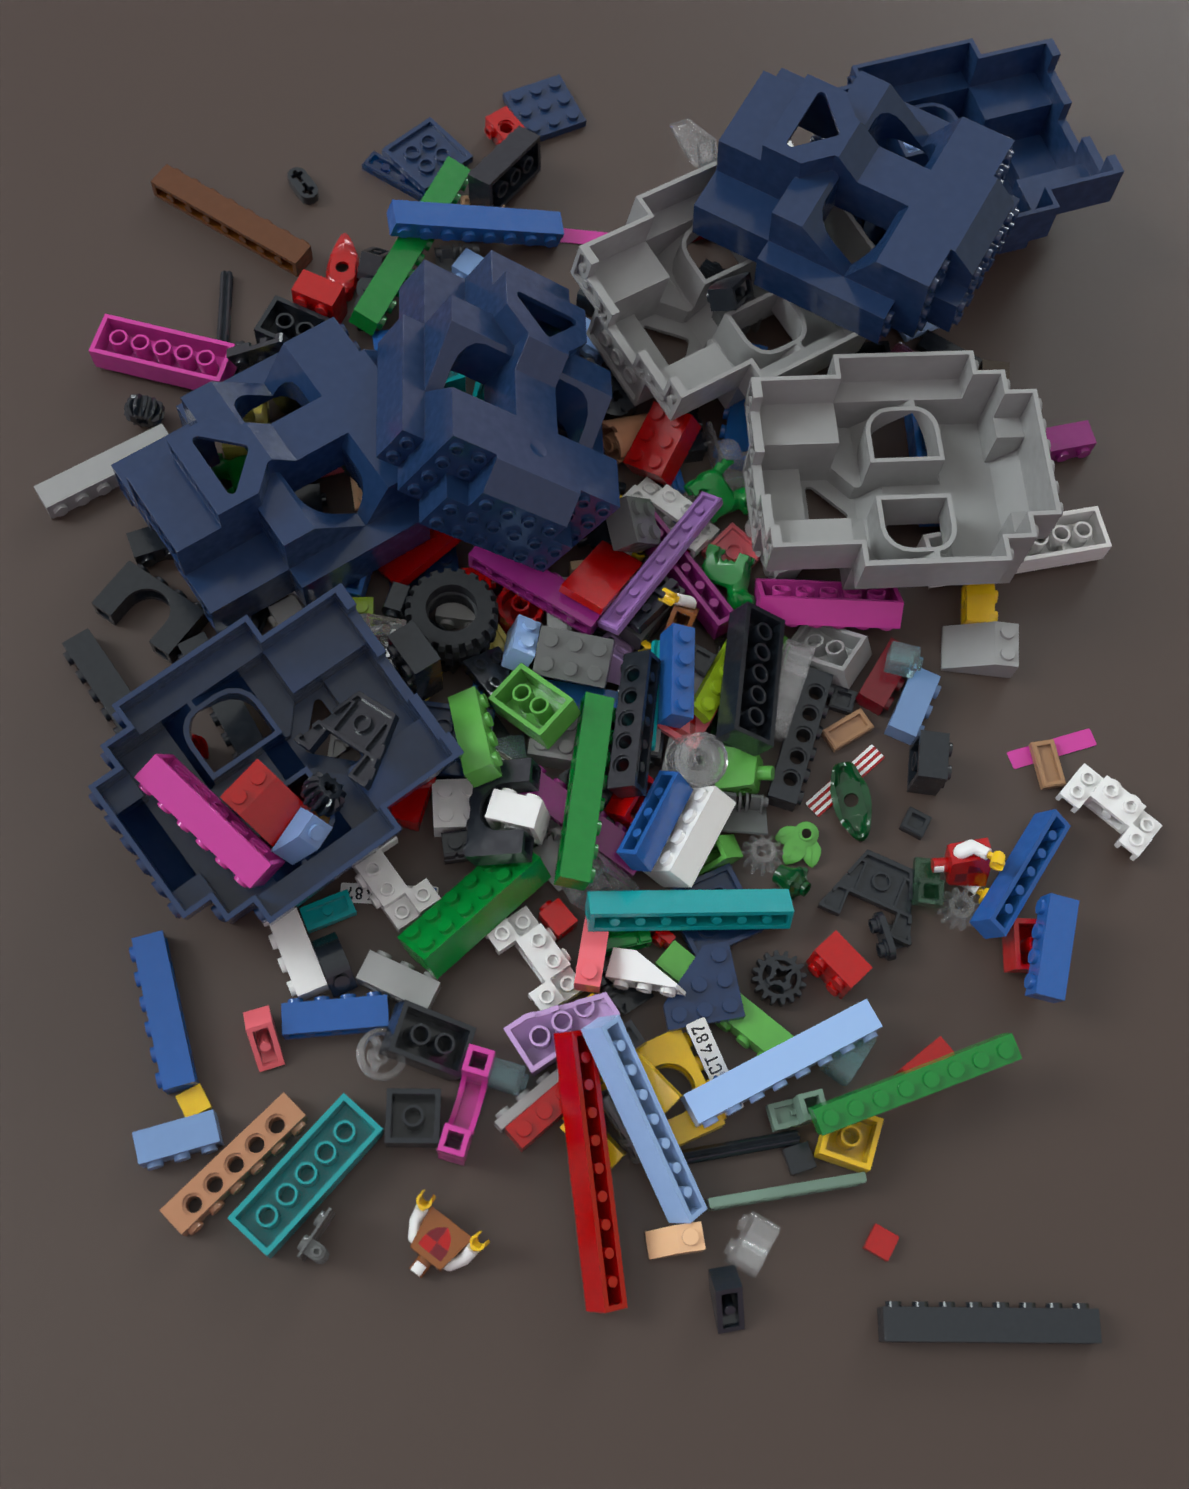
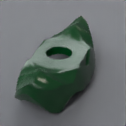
[830,762,872,842]

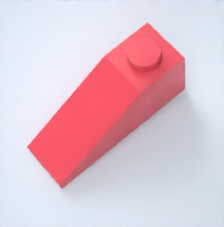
[574,915,609,994]

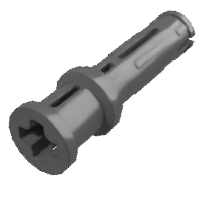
[601,1089,641,1164]

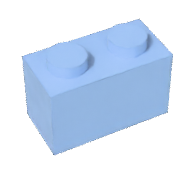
[501,614,541,671]

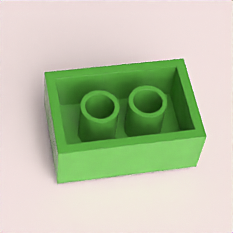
[488,663,581,750]

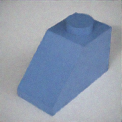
[271,807,333,865]

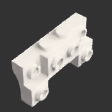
[622,477,720,559]
[1055,763,1163,861]
[353,837,441,934]
[485,906,584,1010]

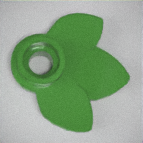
[775,821,821,868]

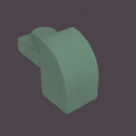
[765,1089,826,1132]

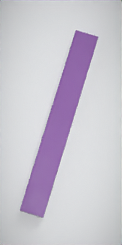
[597,491,723,636]

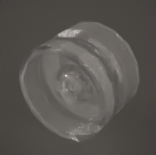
[665,732,728,788]

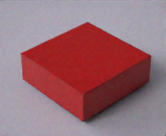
[863,1223,900,1262]

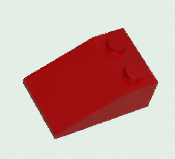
[220,759,315,847]

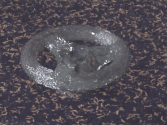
[356,1028,406,1081]

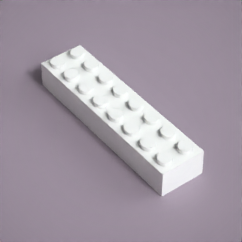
[916,506,1112,588]

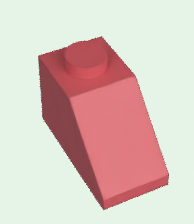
[243,1005,285,1072]

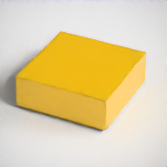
[175,1083,212,1117]

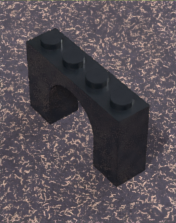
[92,560,209,664]
[463,757,541,866]

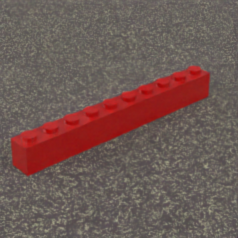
[554,1030,628,1313]

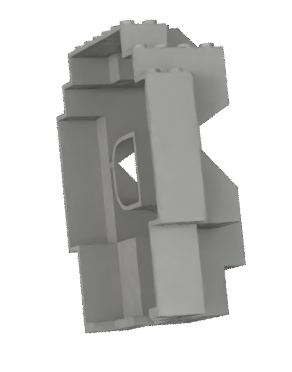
[570,160,875,421]
[743,350,1064,590]

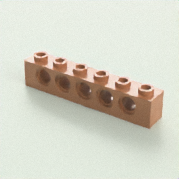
[159,1092,308,1237]

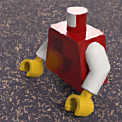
[931,838,1006,904]

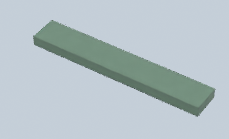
[705,1172,867,1212]

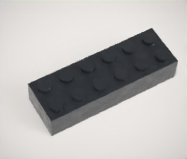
[716,601,785,757]

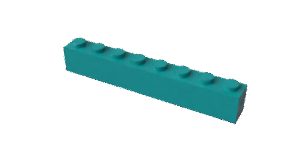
[585,889,794,932]

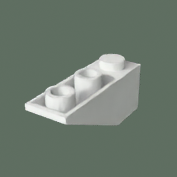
[605,947,686,997]

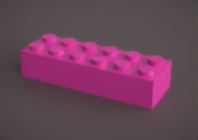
[88,314,237,390]
[754,578,904,631]
[134,754,285,888]

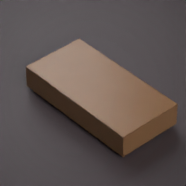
[821,708,874,753]
[1028,739,1066,790]

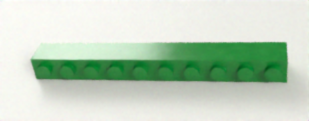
[348,156,470,336]

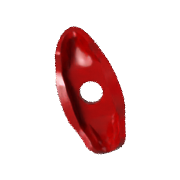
[326,233,359,301]

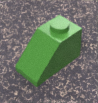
[697,834,744,877]

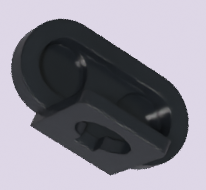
[868,911,912,961]

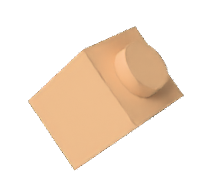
[645,1221,706,1260]

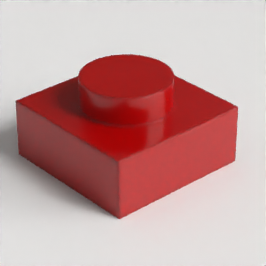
[650,930,676,949]

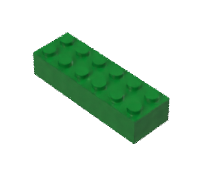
[397,852,551,979]

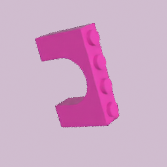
[437,1044,495,1166]

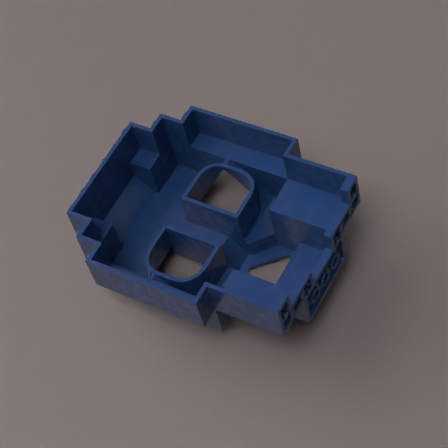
[810,38,1124,254]
[692,68,1020,344]
[376,250,620,572]
[111,317,431,634]
[88,583,464,925]

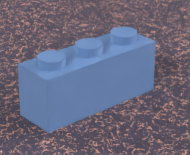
[884,665,941,745]
[132,1110,224,1170]

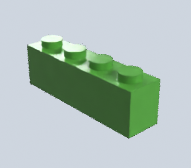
[448,686,503,788]

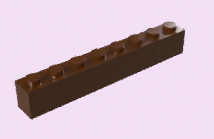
[150,164,313,277]

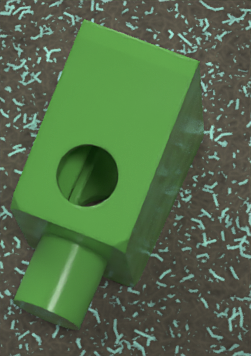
[715,746,775,796]

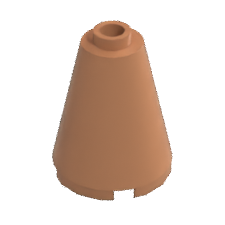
[602,414,647,465]

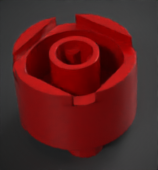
[496,587,544,635]

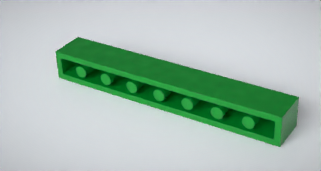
[554,692,616,891]
[808,1033,1023,1136]

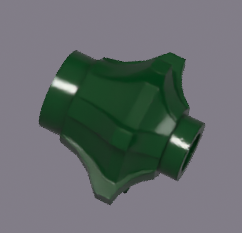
[772,864,811,900]

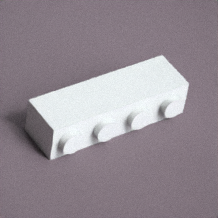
[263,908,329,1000]

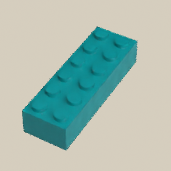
[227,1093,385,1259]

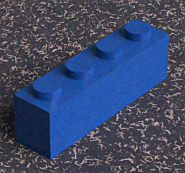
[658,623,695,728]
[616,771,693,872]
[1024,893,1079,1003]
[281,991,390,1040]

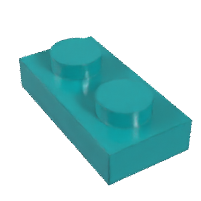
[299,889,357,934]

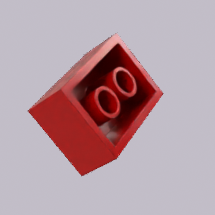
[623,401,701,487]

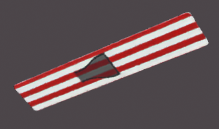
[806,745,885,817]

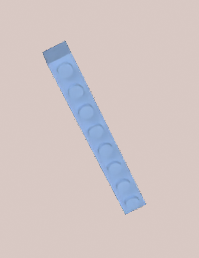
[681,999,883,1128]
[581,1015,708,1223]

